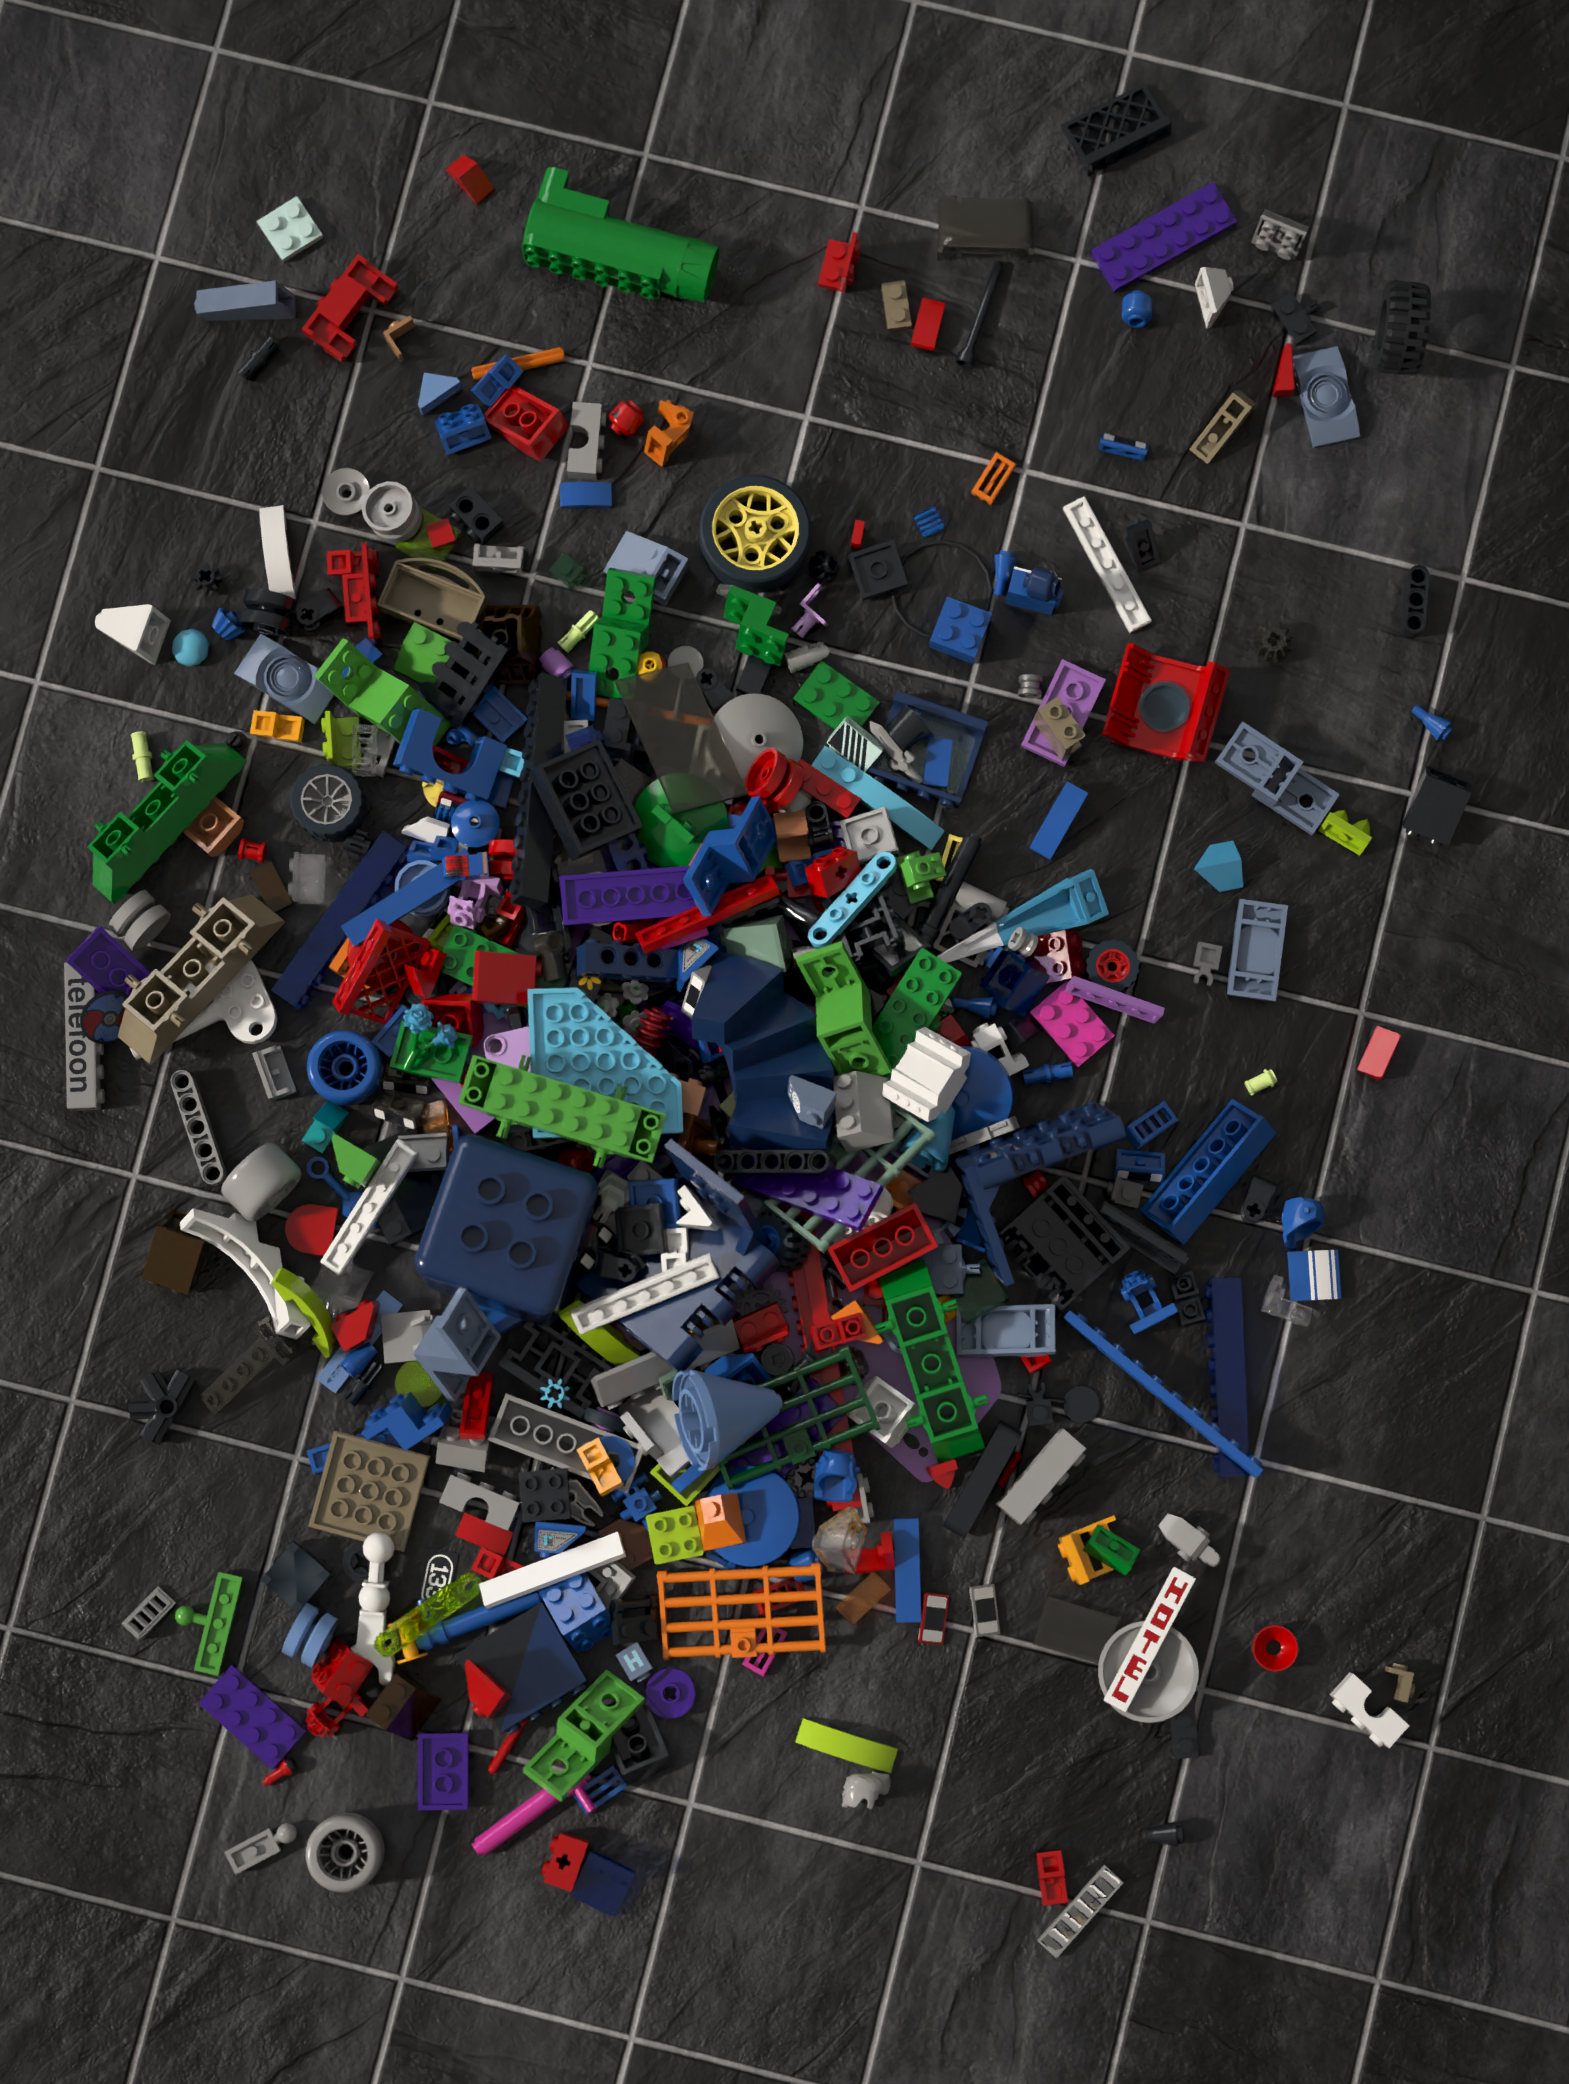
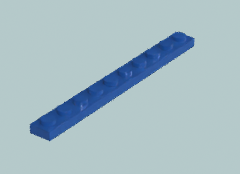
[1063,1310,1263,1479]

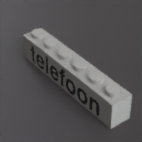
[64,963,105,1111]

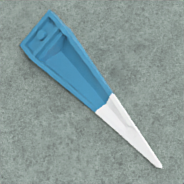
[937,869,1109,963]

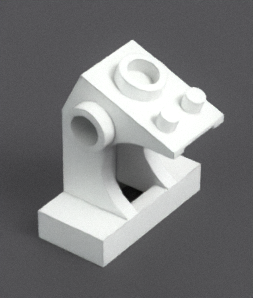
[970,1023,1029,1076]

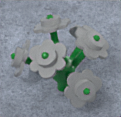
[595,980,649,1036]

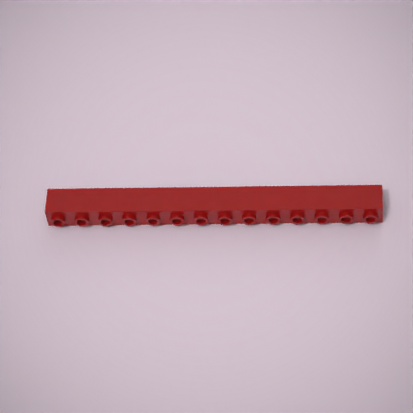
[776,1203,862,1512]

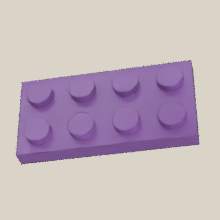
[1021,659,1106,767]

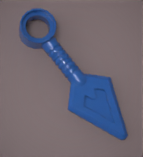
[307,1157,379,1229]

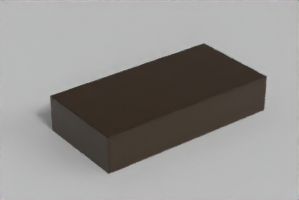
[249,861,294,914]

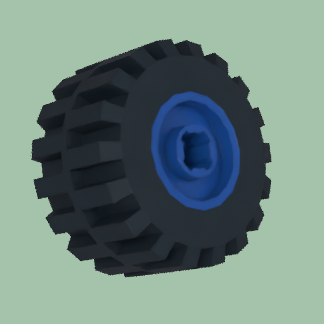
[756,1210,811,1272]

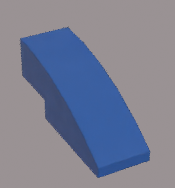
[1029,781,1088,860]

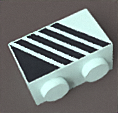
[827,716,884,772]

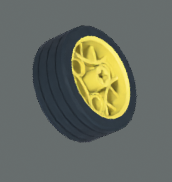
[700,475,811,593]

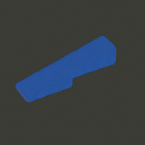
[894,1517,921,1623]

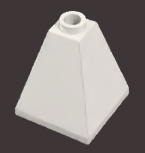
[95,605,171,665]

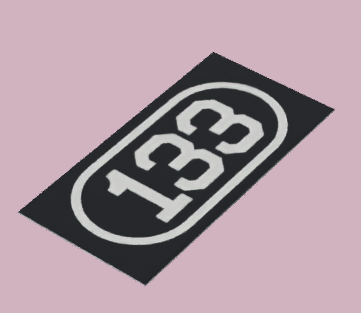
[416,1548,459,1615]

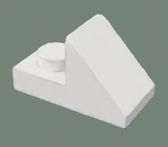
[676,1185,720,1231]

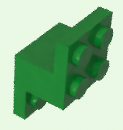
[723,585,789,666]

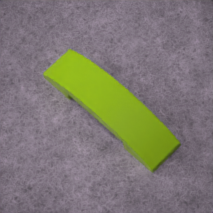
[271,1268,336,1358]
[795,1718,898,1773]

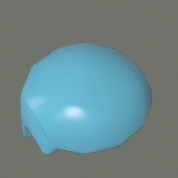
[172,629,210,666]

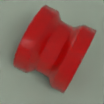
[1020,1169,1050,1199]

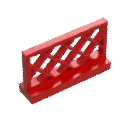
[332,918,431,1025]

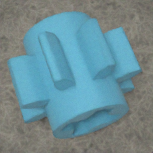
[540,1379,570,1408]

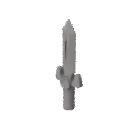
[869,721,923,784]

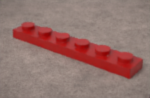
[635,874,780,954]

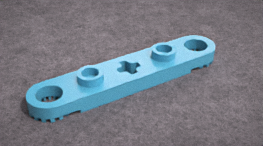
[808,852,897,949]

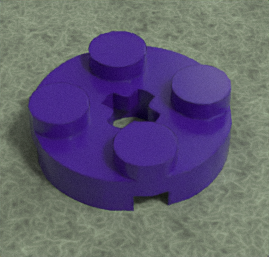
[646,1667,695,1718]

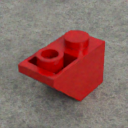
[330,1299,380,1352]

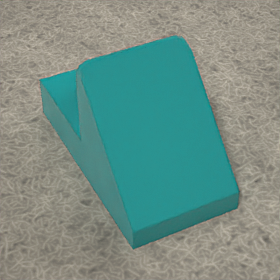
[302,1101,349,1154]

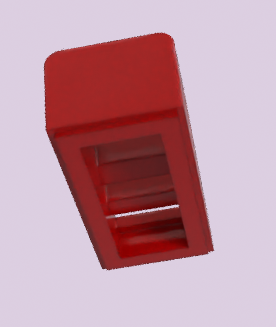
[1273,343,1295,397]
[752,1577,805,1616]

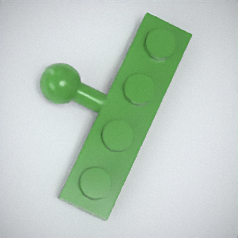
[175,1572,244,1676]

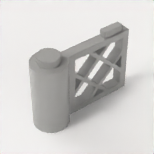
[933,881,1010,968]

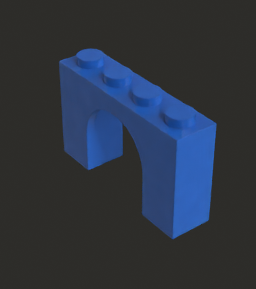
[393,709,507,802]

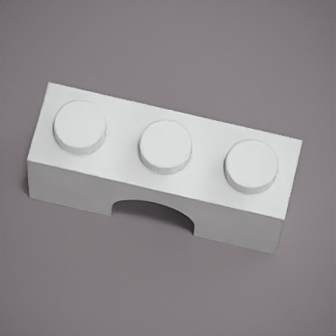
[1330,1672,1409,1748]

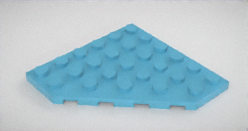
[528,988,683,1139]

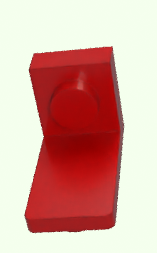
[843,1532,895,1575]

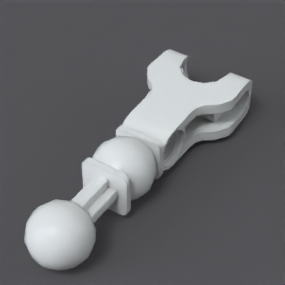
[350,1532,395,1686]

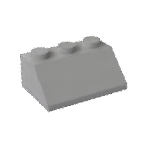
[833,1071,894,1153]

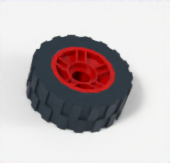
[1085,939,1140,992]

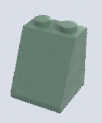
[720,915,793,972]

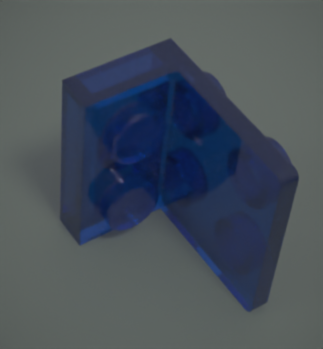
[570,1849,637,1917]

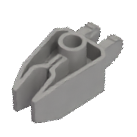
[550,1467,603,1527]
[1158,1514,1220,1567]

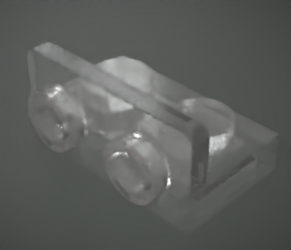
[288,852,326,904]

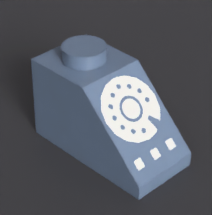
[788,1075,837,1129]

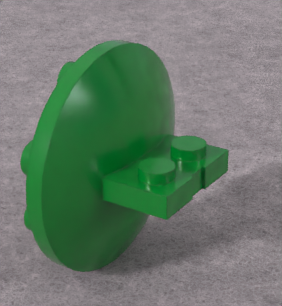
[633,774,728,868]

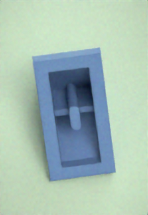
[418,373,462,416]

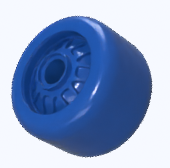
[307,1030,384,1106]

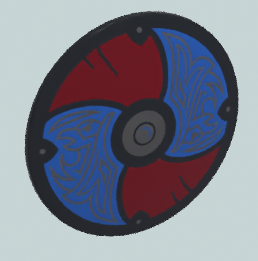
[80,990,129,1044]

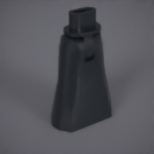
[751,878,823,942]

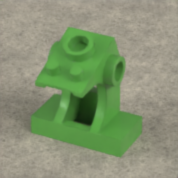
[896,851,946,905]

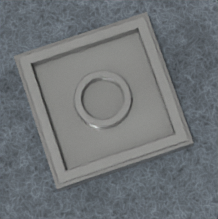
[840,806,900,865]

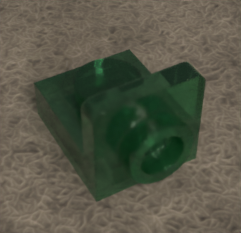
[549,552,587,590]

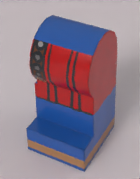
[442,852,489,880]

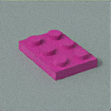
[1030,981,1115,1068]

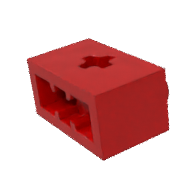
[805,847,861,898]
[541,1831,589,1892]

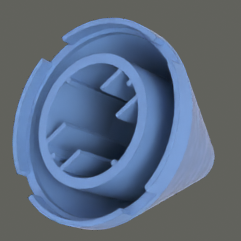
[672,1369,782,1471]

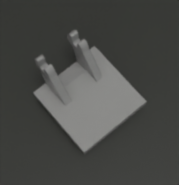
[381,1310,436,1364]

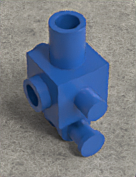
[609,1471,662,1532]

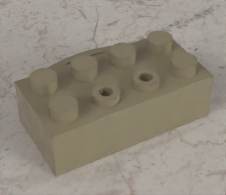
[377,558,487,647]

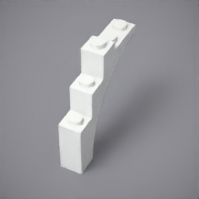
[180,1208,311,1339]

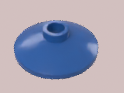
[451,800,500,848]

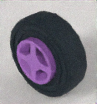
[583,1407,625,1434]

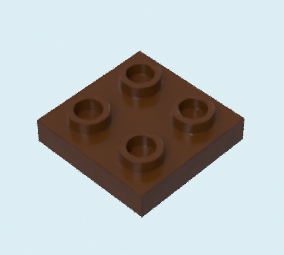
[677,1113,724,1166]

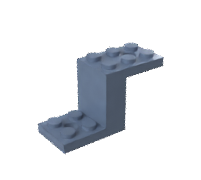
[413,1288,501,1402]

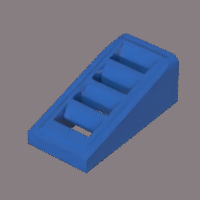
[1125,1101,1179,1150]

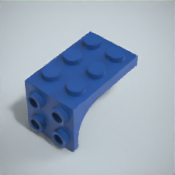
[538,1548,612,1653]

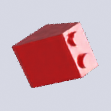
[472,951,542,1006]

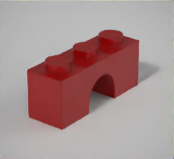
[798,759,861,820]

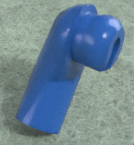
[446,727,479,747]

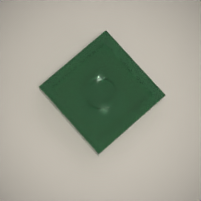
[949,1258,1009,1325]

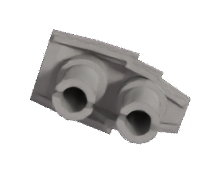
[593,1168,630,1223]

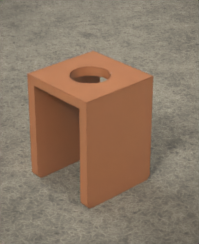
[773,810,811,862]

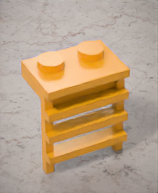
[1058,1515,1116,1585]

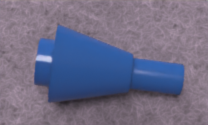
[994,550,1018,596]
[1411,705,1453,742]
[952,997,998,1021]

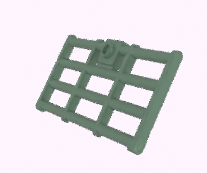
[763,1102,937,1253]

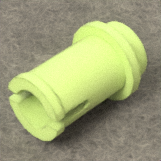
[1245,1069,1278,1096]

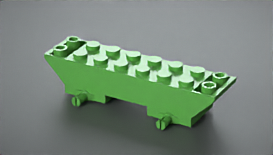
[458,1055,667,1169]

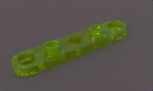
[374,1572,482,1657]

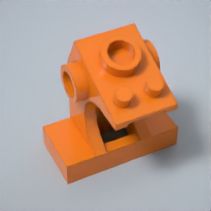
[644,400,694,467]

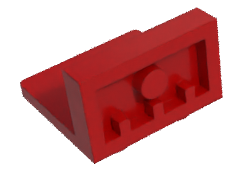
[818,232,861,293]

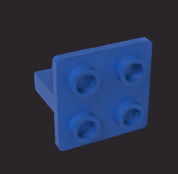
[434,404,492,455]

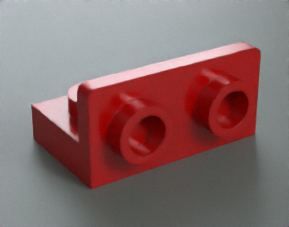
[732,1301,790,1353]

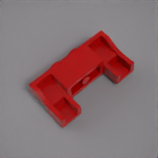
[302,254,399,363]

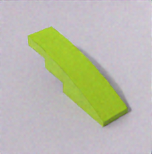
[559,1300,641,1367]

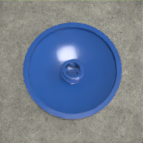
[951,1046,1014,1140]
[705,1466,801,1566]

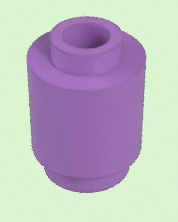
[539,647,575,681]

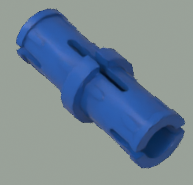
[1022,1062,1073,1086]

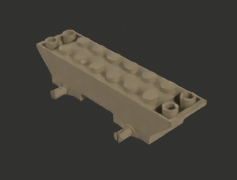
[118,894,285,1065]

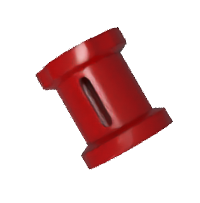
[238,838,267,864]

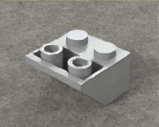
[436,1409,496,1472]

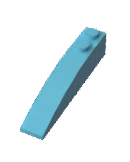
[811,746,945,851]

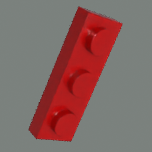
[459,1372,494,1440]

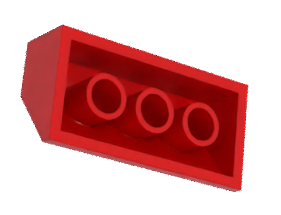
[828,1202,938,1292]

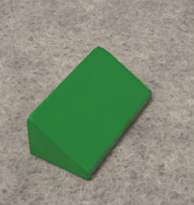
[1083,1524,1140,1575]

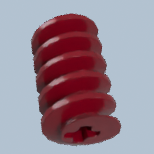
[631,1006,675,1056]

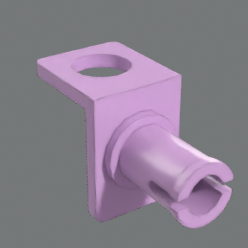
[791,583,829,638]

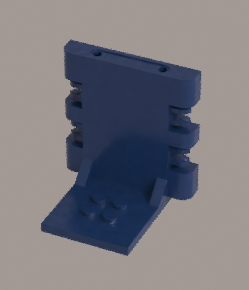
[952,1101,1127,1286]
[572,1139,780,1373]

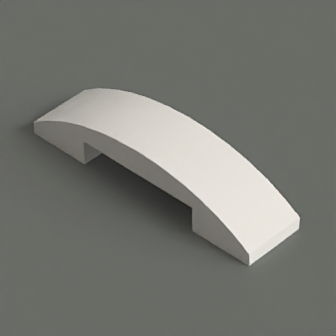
[260,505,296,599]

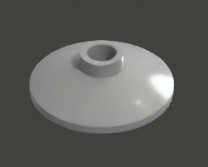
[322,468,370,515]

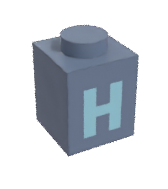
[616,1642,653,1682]

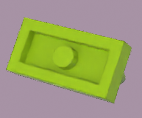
[1318,810,1372,856]

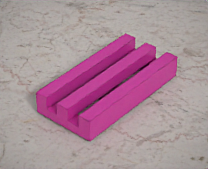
[742,1627,788,1677]

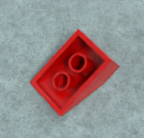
[484,385,570,462]

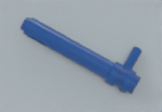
[413,1590,544,1651]

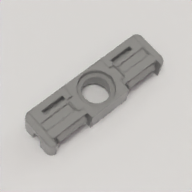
[949,1116,1020,1155]

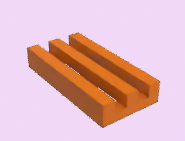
[971,452,1016,506]

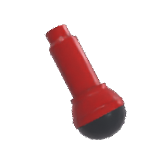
[262,1758,297,1787]

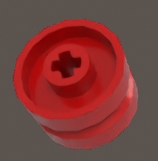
[744,748,804,811]
[488,839,515,882]

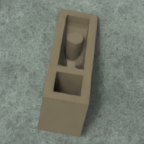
[1189,390,1257,464]

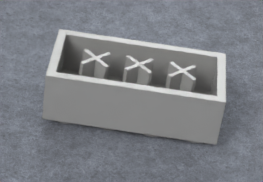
[995,1429,1086,1525]

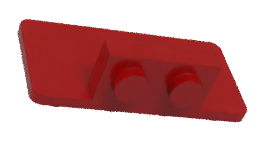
[342,543,381,645]

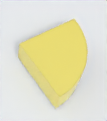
[422,782,445,808]

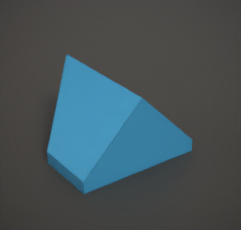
[1194,841,1243,893]

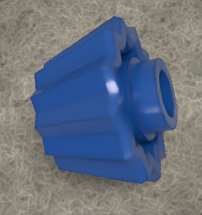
[212,608,245,640]

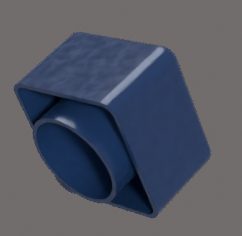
[414,1135,600,1326]

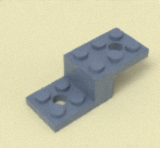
[1215,722,1340,835]

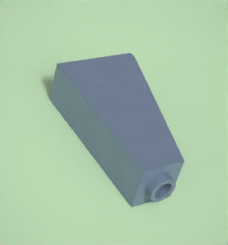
[194,281,296,321]

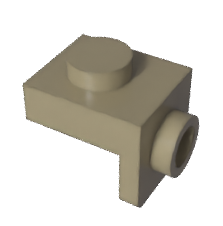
[1385,1663,1415,1703]

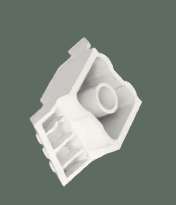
[882,1027,971,1122]

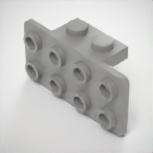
[618,1387,690,1477]

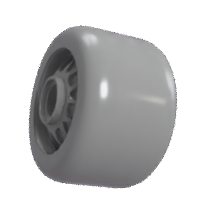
[221,1143,301,1221]
[306,1813,384,1893]

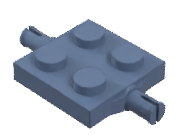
[898,1244,981,1295]

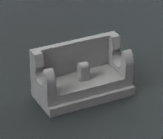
[473,544,524,574]
[252,1046,297,1101]

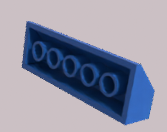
[1139,1099,1276,1245]

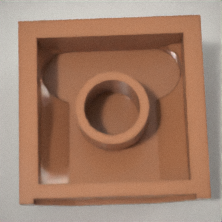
[183,796,244,857]

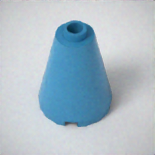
[900,1104,955,1171]

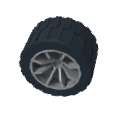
[290,764,367,842]

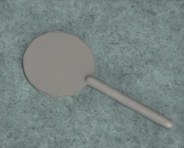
[668,646,703,722]

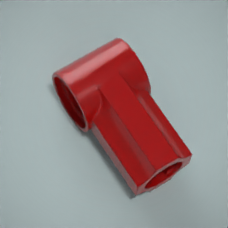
[612,919,655,944]

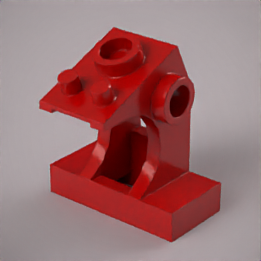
[305,1692,371,1738]

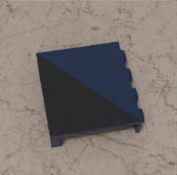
[456,1602,589,1735]

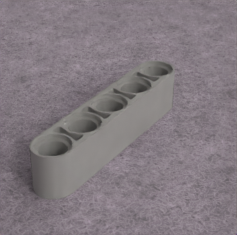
[170,1070,227,1186]

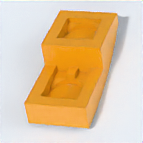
[250,710,305,743]
[576,1438,624,1497]

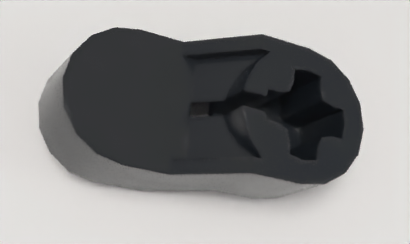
[949,902,992,940]

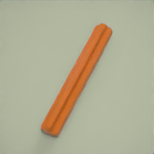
[472,347,565,381]

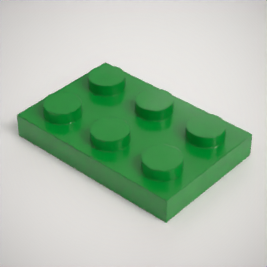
[793,660,880,730]
[389,1020,474,1084]

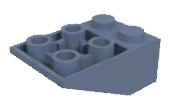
[603,531,689,607]

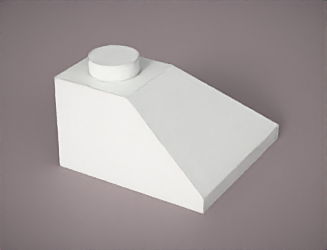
[1195,267,1233,329]

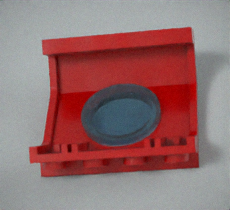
[1102,644,1230,762]

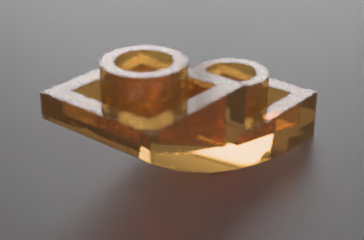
[421,1100,454,1152]
[835,1572,891,1626]

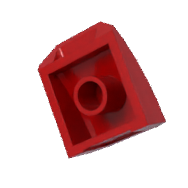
[420,994,484,1046]

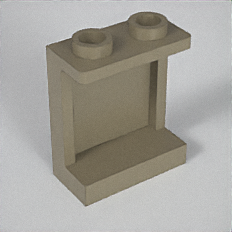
[1034,697,1085,761]

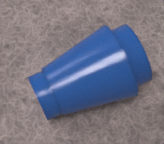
[340,1342,378,1378]

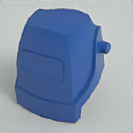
[1282,1197,1325,1251]
[814,1450,860,1502]

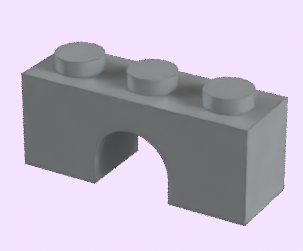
[567,402,607,480]
[439,1472,521,1531]

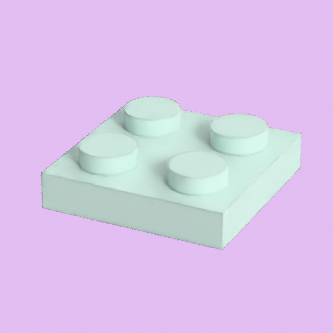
[257,196,323,263]

